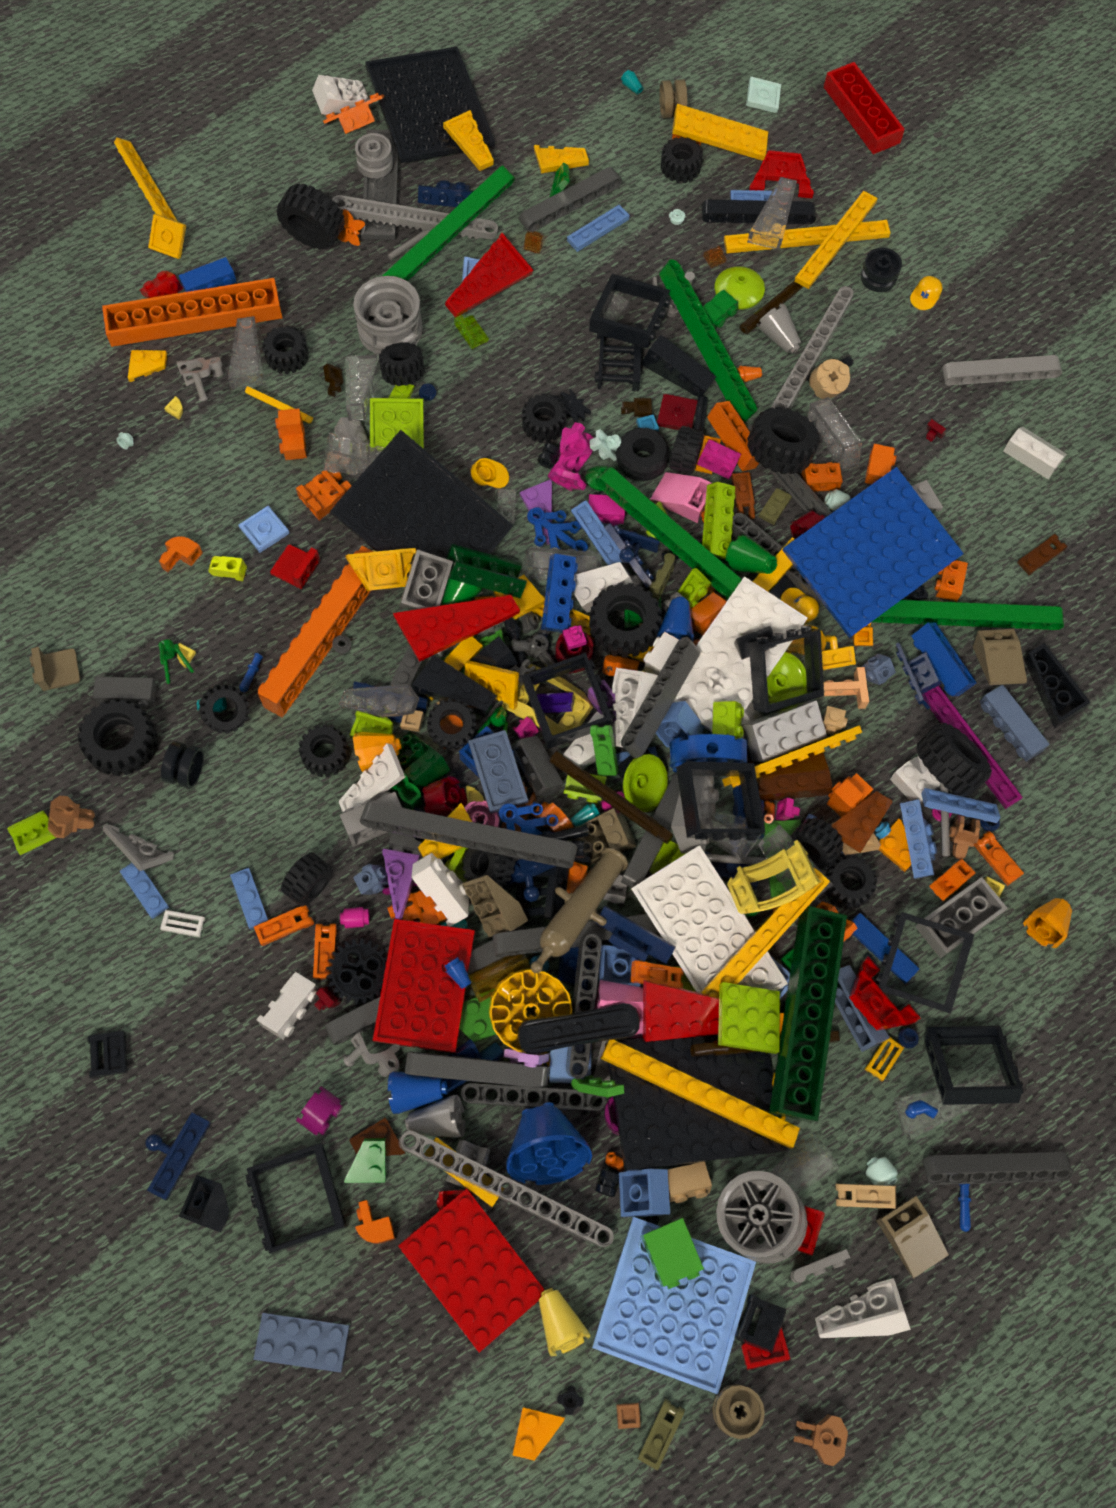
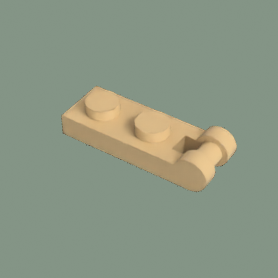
[836,1184,897,1209]

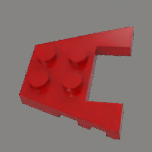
[749,150,814,199]
[849,956,921,1031]

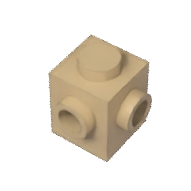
[822,706,848,735]

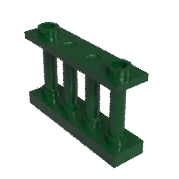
[447,544,527,598]

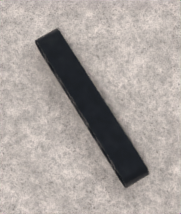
[702,199,816,224]

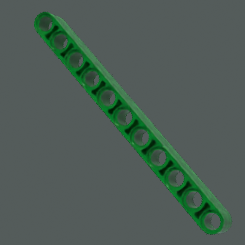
[382,165,515,281]
[659,259,757,423]
[595,467,742,600]
[872,600,1064,630]

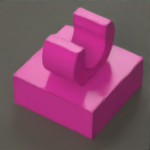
[562,625,587,650]
[513,717,539,739]
[775,798,800,821]

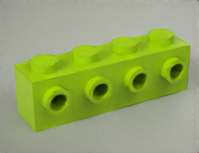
[702,482,735,560]

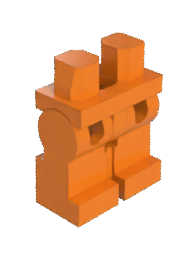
[296,469,351,520]
[387,890,447,925]

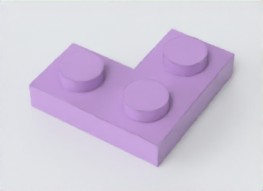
[504,1048,550,1067]

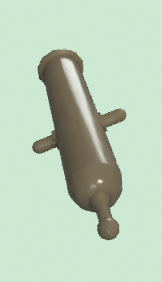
[531,847,628,973]

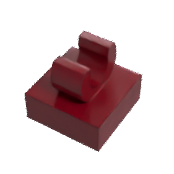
[926,419,946,442]
[314,987,342,1011]

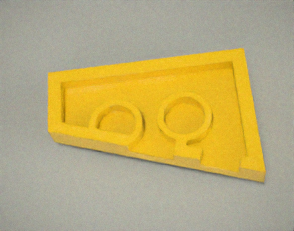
[534,145,589,174]
[465,660,519,710]
[418,803,472,859]

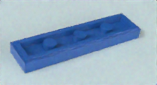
[852,913,919,984]

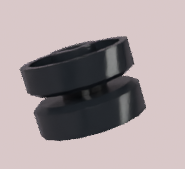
[861,248,902,292]
[161,741,204,789]

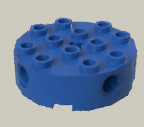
[669,734,747,772]

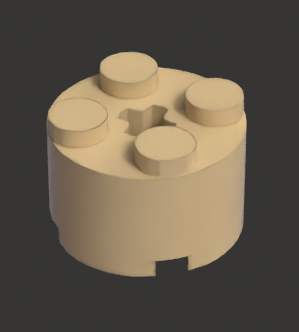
[809,359,850,399]

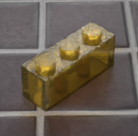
[469,954,531,1003]

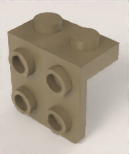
[30,647,81,691]

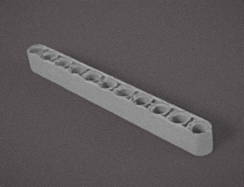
[771,286,854,409]
[399,1131,614,1247]

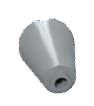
[757,304,801,354]
[405,1095,466,1138]

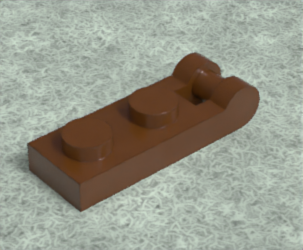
[1017,533,1068,576]

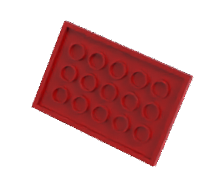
[373,919,475,1053]
[398,1188,545,1353]

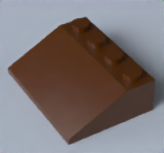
[747,741,833,802]

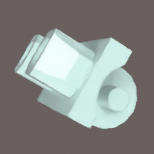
[590,429,621,461]

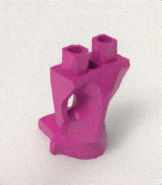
[548,422,593,491]

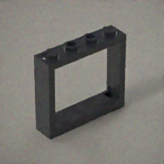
[589,274,672,348]
[749,625,824,713]
[521,653,615,749]
[676,761,766,841]
[876,912,975,1014]
[924,1026,1024,1105]
[245,1143,347,1255]

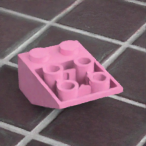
[650,472,712,523]

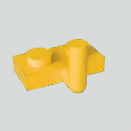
[822,635,856,670]

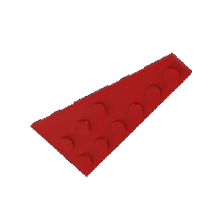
[445,233,533,318]
[393,595,520,662]
[643,979,719,1042]

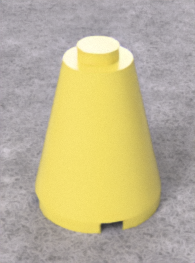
[539,1288,590,1356]

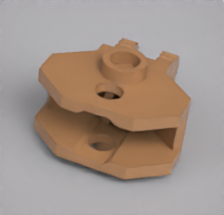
[48,796,95,838]
[949,815,980,860]
[794,1414,848,1466]

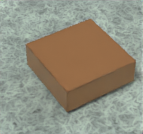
[616,1403,641,1429]

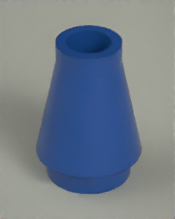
[444,957,472,989]

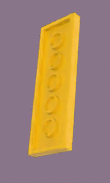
[672,104,768,160]

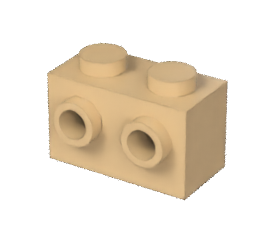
[668,1162,712,1203]

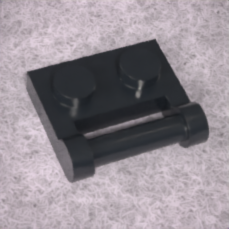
[87,1031,128,1079]
[735,1295,786,1354]

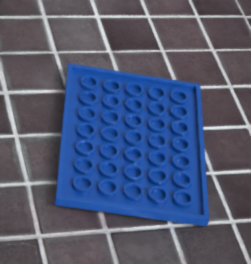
[782,467,964,638]

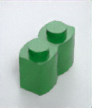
[703,289,738,329]
[389,773,423,810]

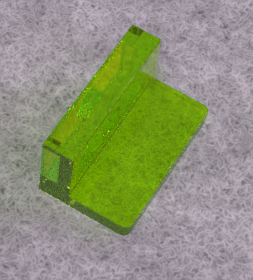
[454,315,489,349]

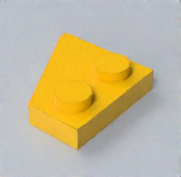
[128,350,167,382]

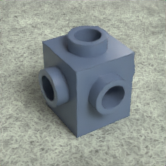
[862,654,896,685]
[353,864,388,895]

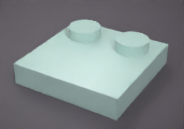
[746,77,781,113]

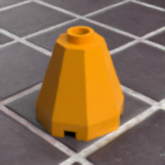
[353,732,402,772]
[1023,898,1072,948]

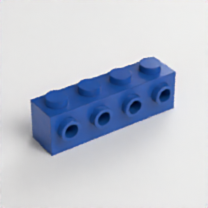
[541,553,578,633]
[911,623,977,697]

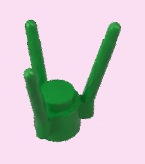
[158,639,194,684]
[478,707,508,733]

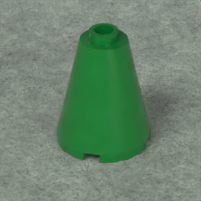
[726,535,777,574]
[440,568,483,606]

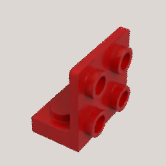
[270,544,320,590]

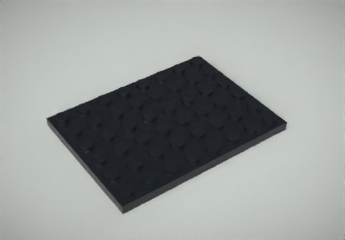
[365,47,495,163]
[330,430,513,578]
[605,1034,788,1172]

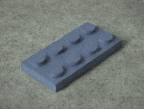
[468,730,528,814]
[253,1313,350,1372]

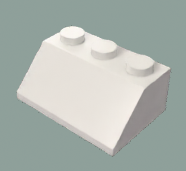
[1004,426,1067,479]

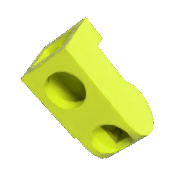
[208,556,247,581]

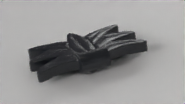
[553,389,591,423]

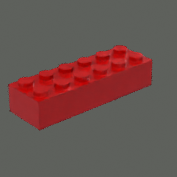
[824,62,905,155]

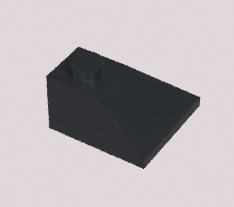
[471,637,520,670]
[179,1175,230,1232]

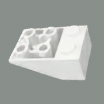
[312,75,371,115]

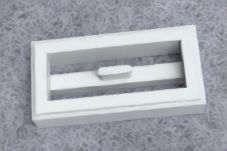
[160,910,206,938]

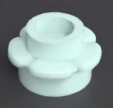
[669,209,685,225]
[117,432,134,449]

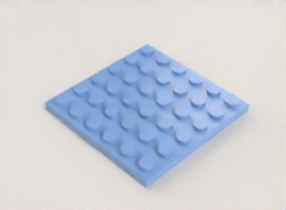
[591,1217,756,1394]

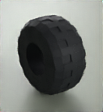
[616,428,670,481]

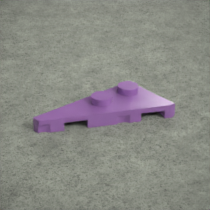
[520,479,552,545]
[382,849,421,920]

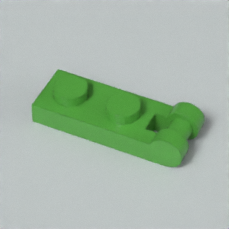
[590,725,618,776]
[571,1075,624,1097]

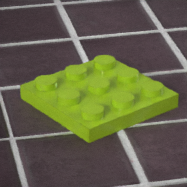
[370,398,424,452]
[718,982,780,1054]

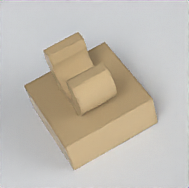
[400,709,424,732]

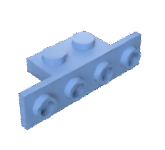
[900,799,937,879]

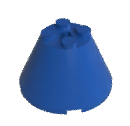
[506,1102,592,1185]

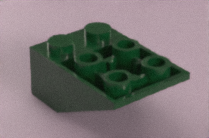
[397,731,450,795]

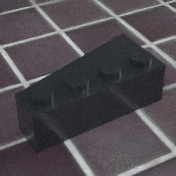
[641,335,716,397]
[1024,643,1091,729]
[412,655,497,717]

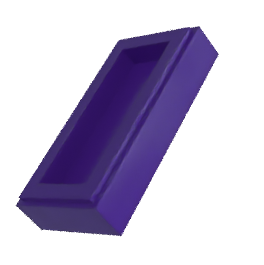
[537,692,575,713]

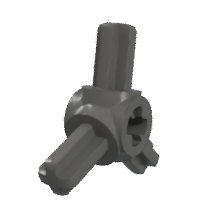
[510,624,556,667]

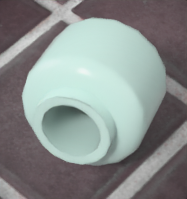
[824,489,850,513]
[866,1157,898,1186]

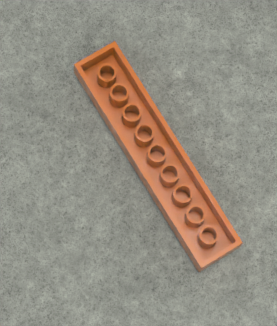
[102,278,282,347]
[258,546,373,718]

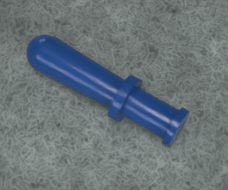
[239,653,264,692]
[958,1184,971,1232]

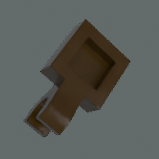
[323,363,343,397]
[621,398,652,417]

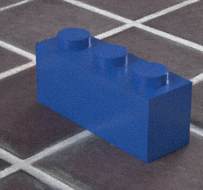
[178,257,237,292]

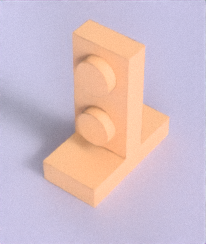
[823,667,869,709]

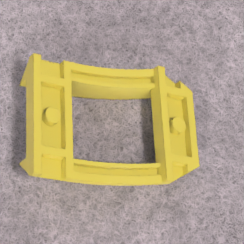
[502,664,593,736]
[727,840,822,914]

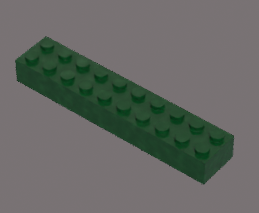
[769,906,847,1122]

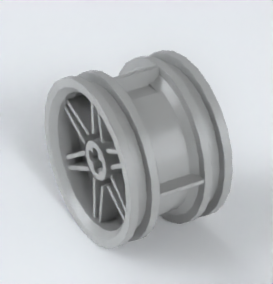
[353,276,423,355]
[716,1171,808,1264]

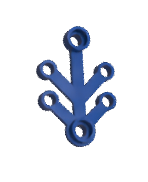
[527,507,588,556]
[499,802,558,835]

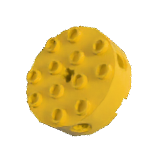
[488,968,572,1053]

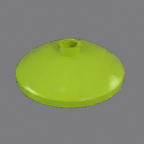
[714,266,765,309]
[767,652,807,708]
[623,754,668,812]

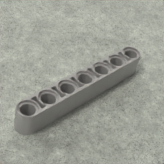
[942,355,1062,386]

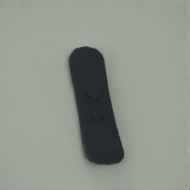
[518,1003,640,1054]

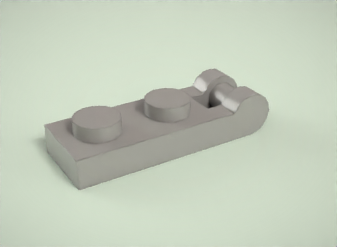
[790,1249,850,1283]

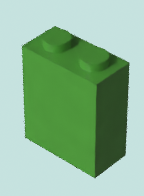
[641,1218,704,1289]

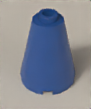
[656,597,694,643]
[388,1071,448,1114]

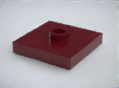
[657,394,698,430]

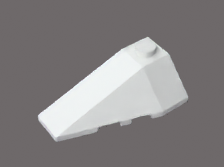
[612,668,658,747]
[815,1278,911,1338]

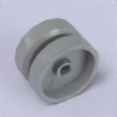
[355,133,393,178]

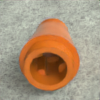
[736,366,762,383]

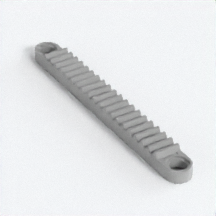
[332,195,498,239]

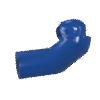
[905,1100,938,1119]

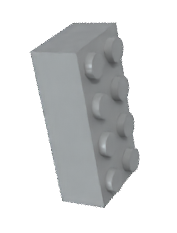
[741,700,827,762]
[671,775,719,854]
[915,877,1008,959]

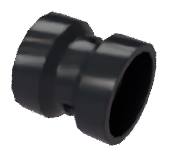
[537,443,560,469]
[595,1170,619,1197]

